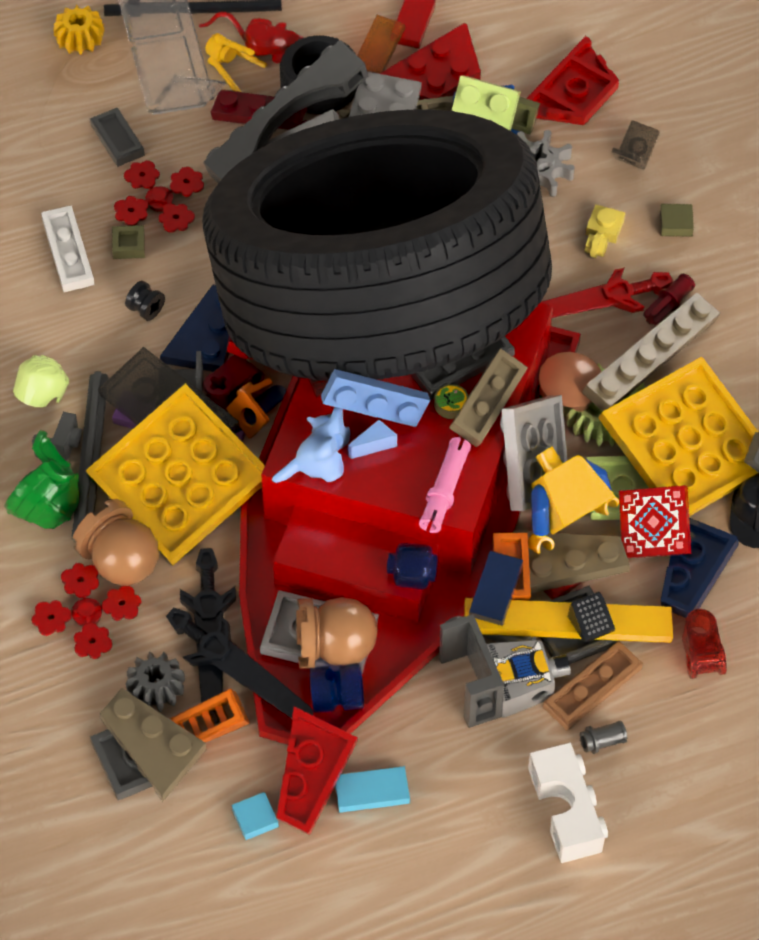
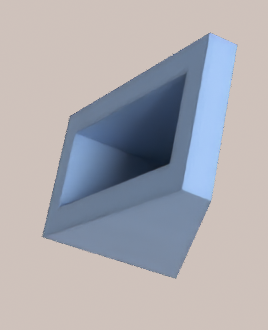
[348,420,397,459]

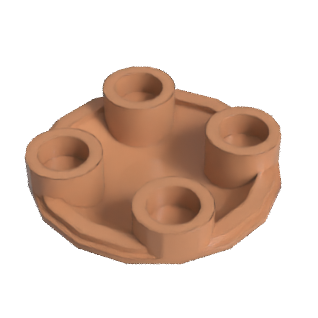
[538,352,601,412]

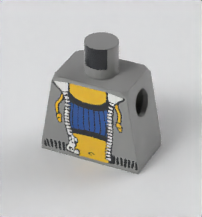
[487,640,571,718]

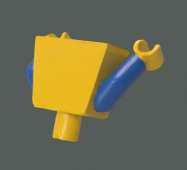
[528,446,619,555]

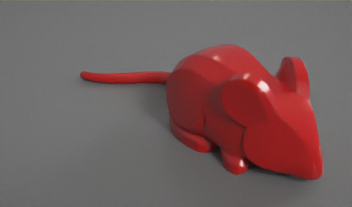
[199,12,304,64]

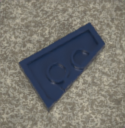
[160,284,229,372]
[660,518,739,621]

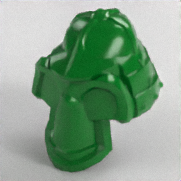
[4,430,79,529]

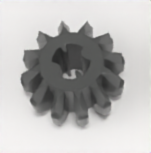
[125,651,185,712]

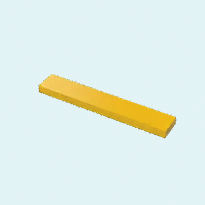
[464,598,673,643]

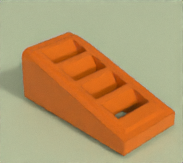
[169,688,250,743]

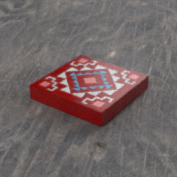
[619,485,692,559]

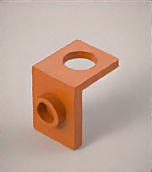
[226,378,273,439]

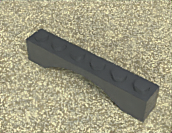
[204,40,368,183]

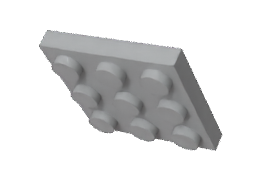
[500,395,567,511]

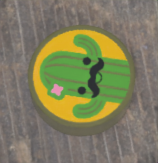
[434,384,468,419]

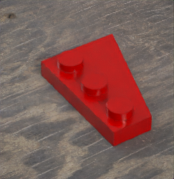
[277,707,358,836]

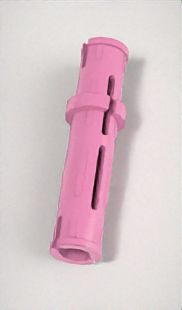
[419,437,471,533]

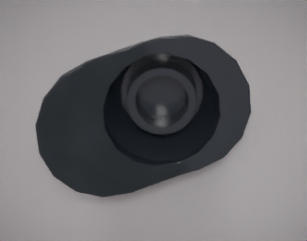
[730,476,759,548]

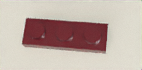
[210,89,307,130]

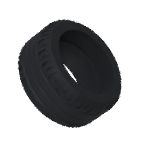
[280,35,358,114]

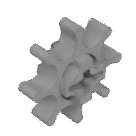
[517,130,575,197]

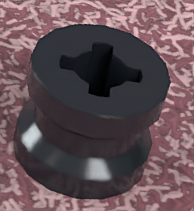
[125,281,165,321]

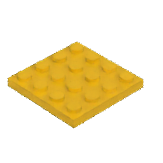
[598,357,759,516]
[85,383,265,566]

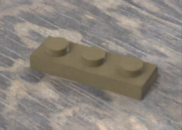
[449,348,528,447]

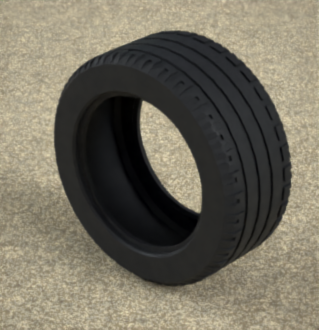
[202,109,552,381]

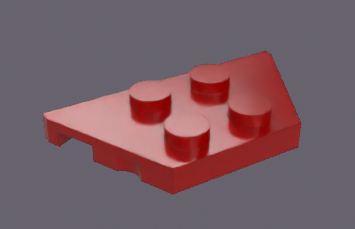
[379,23,481,100]
[526,36,619,125]

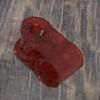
[682,609,727,679]

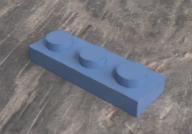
[321,369,430,427]

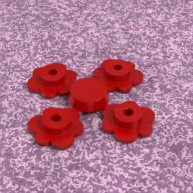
[114,161,204,233]
[31,563,142,659]

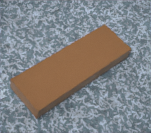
[543,641,643,731]

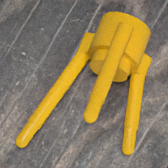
[205,33,267,92]

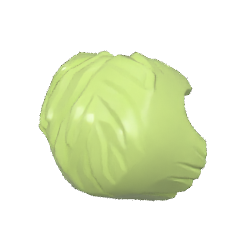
[13,355,69,407]

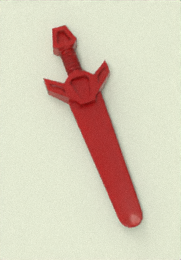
[541,267,673,318]

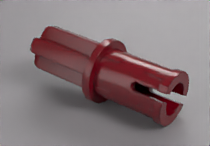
[643,273,696,325]

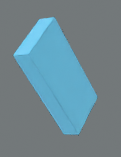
[335,766,410,813]

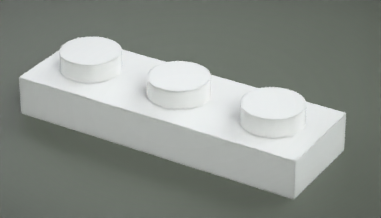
[41,205,95,292]

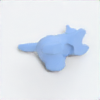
[272,407,350,483]

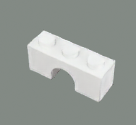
[528,743,608,863]

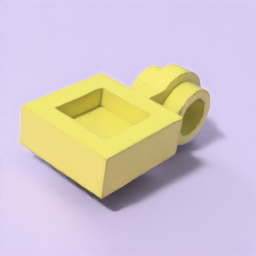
[585,204,625,258]

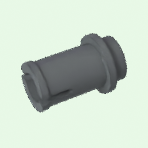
[580,720,627,754]

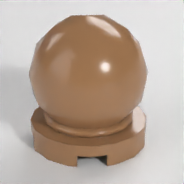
[73,499,159,586]
[296,597,378,669]

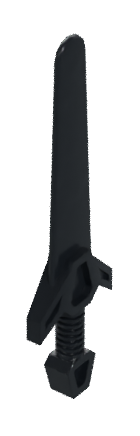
[180,548,236,724]
[166,608,313,718]

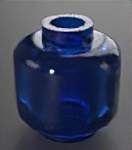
[387,542,438,589]

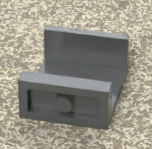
[439,614,504,728]

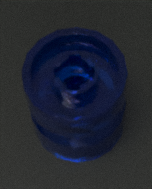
[310,663,364,713]

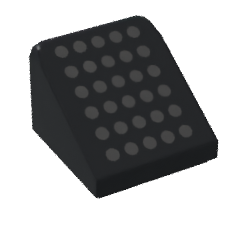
[568,592,615,643]

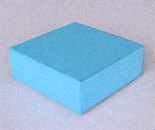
[231,792,279,840]

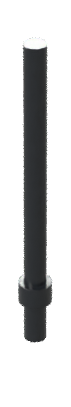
[104,0,282,19]

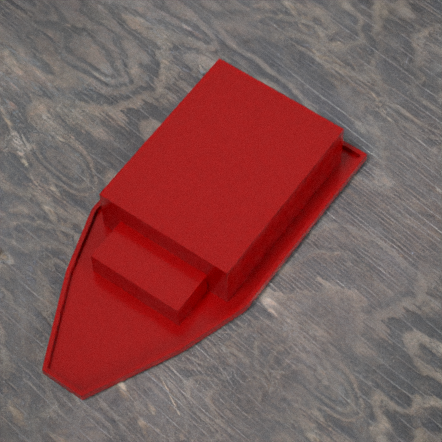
[239,302,581,745]

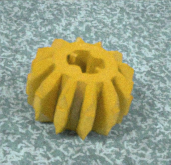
[53,4,105,55]

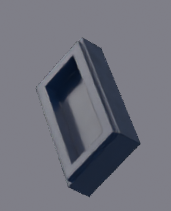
[469,551,523,626]

